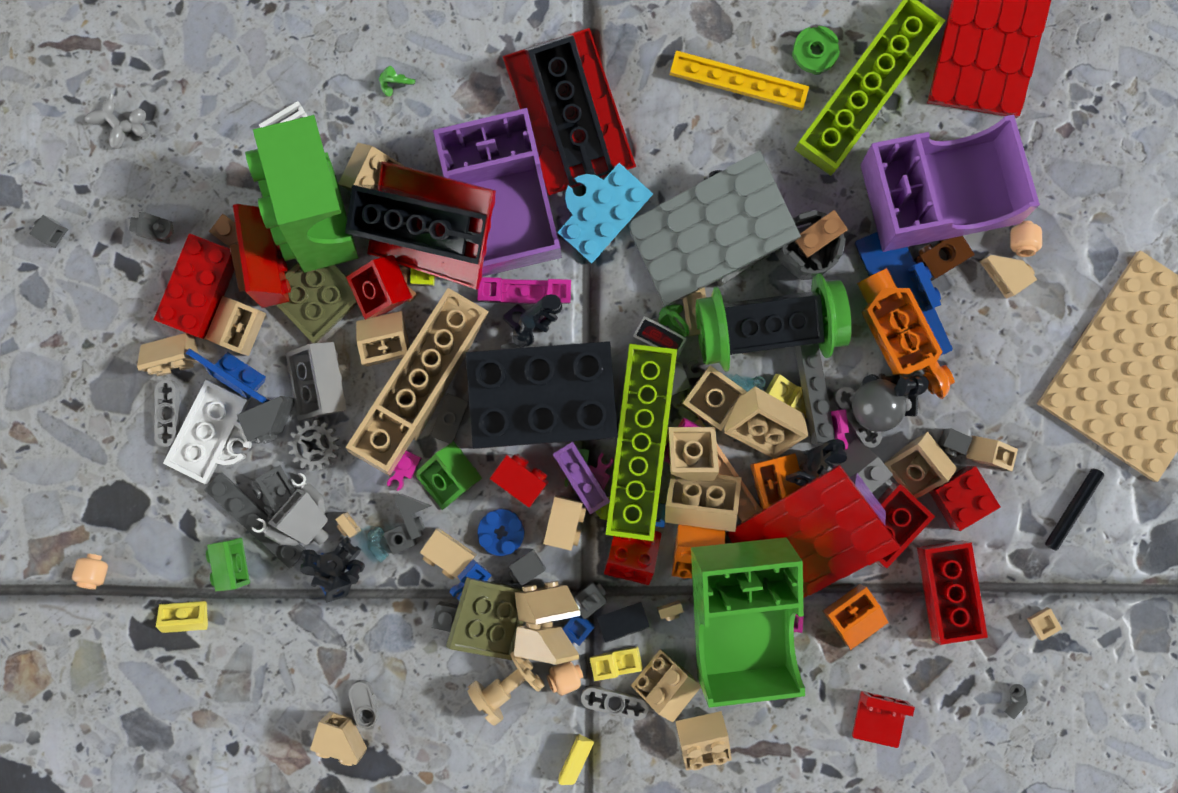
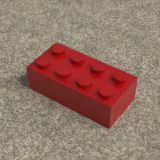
[153,233,235,340]
[917,540,988,645]

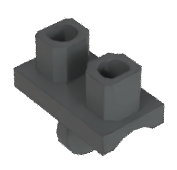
[129,212,174,245]

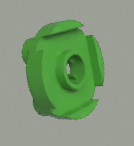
[792,26,840,75]

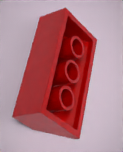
[233,204,291,308]

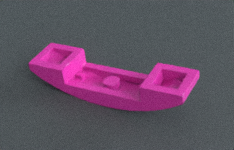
[477,277,571,304]

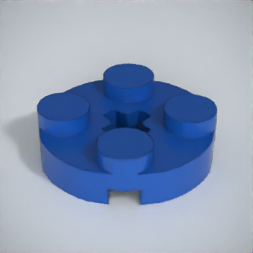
[478,509,525,556]

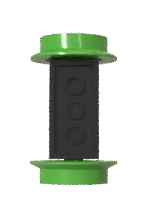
[695,273,851,372]

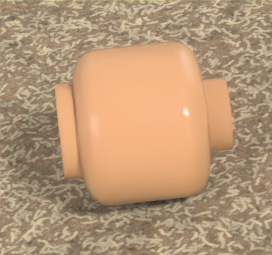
[1010,221,1042,257]
[72,554,108,590]
[547,661,583,696]

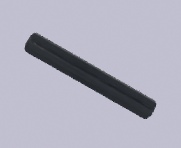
[1045,468,1104,551]

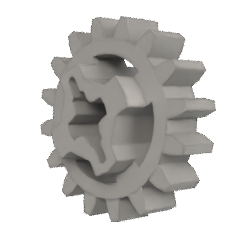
[288,420,341,471]

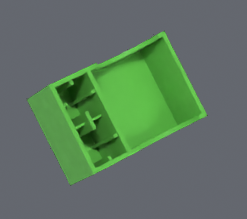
[245,115,359,273]
[691,537,805,708]

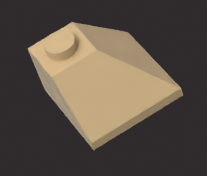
[668,427,719,481]

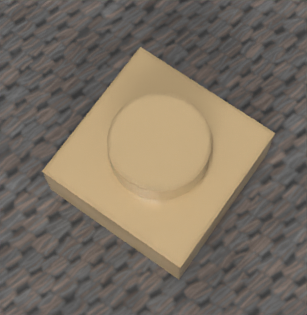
[335,512,362,538]
[657,600,684,621]
[1027,607,1062,640]

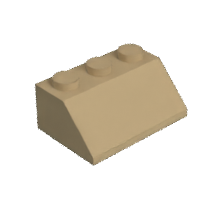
[724,387,808,458]
[665,474,742,532]

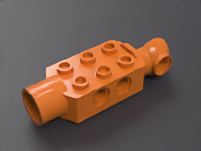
[857,268,955,399]

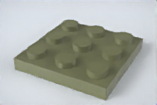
[276,263,358,343]
[446,577,523,660]

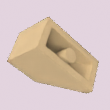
[979,255,1037,299]
[966,435,1018,471]

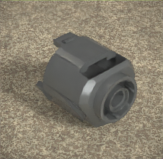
[775,210,846,280]

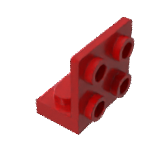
[604,531,662,585]
[852,691,915,748]

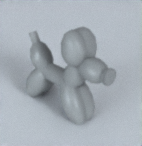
[85,94,149,149]

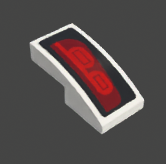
[633,316,688,360]

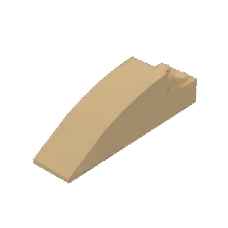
[346,288,489,476]

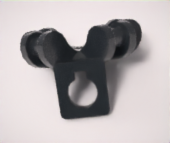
[503,294,563,347]
[862,373,929,417]
[785,439,847,486]
[300,537,365,603]

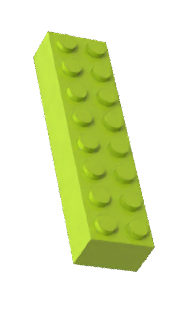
[794,0,946,176]
[606,344,677,541]

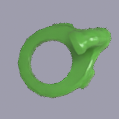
[379,66,416,97]
[658,304,690,337]

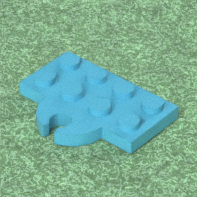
[557,163,653,264]

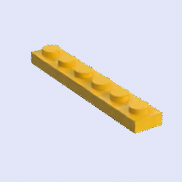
[669,51,809,111]

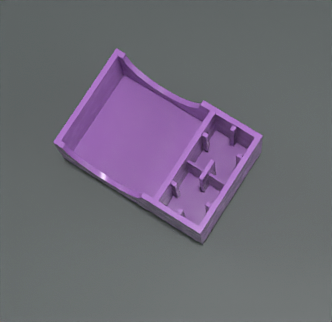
[433,108,562,277]
[860,115,1040,252]

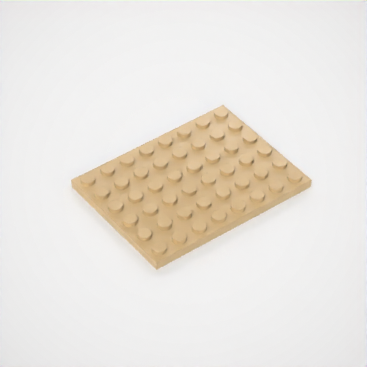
[1037,250,1178,482]

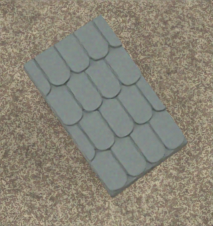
[627,150,801,308]

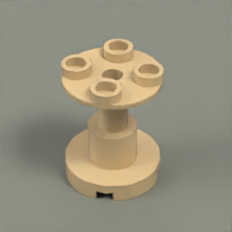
[467,651,545,726]

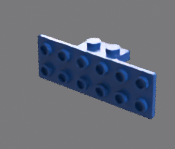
[854,232,953,356]

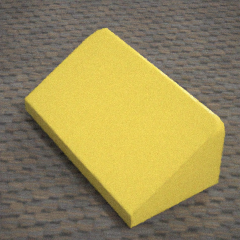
[156,601,208,633]
[558,734,594,785]

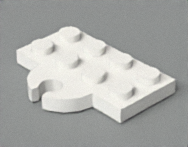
[163,380,252,484]

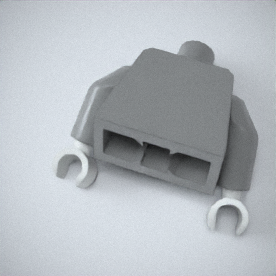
[252,473,328,546]

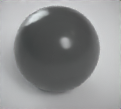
[852,379,907,432]

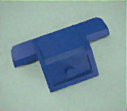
[186,348,270,403]

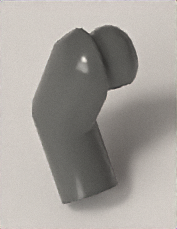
[1004,684,1028,719]

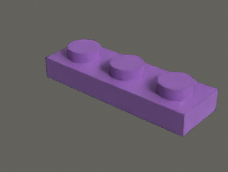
[553,442,610,514]

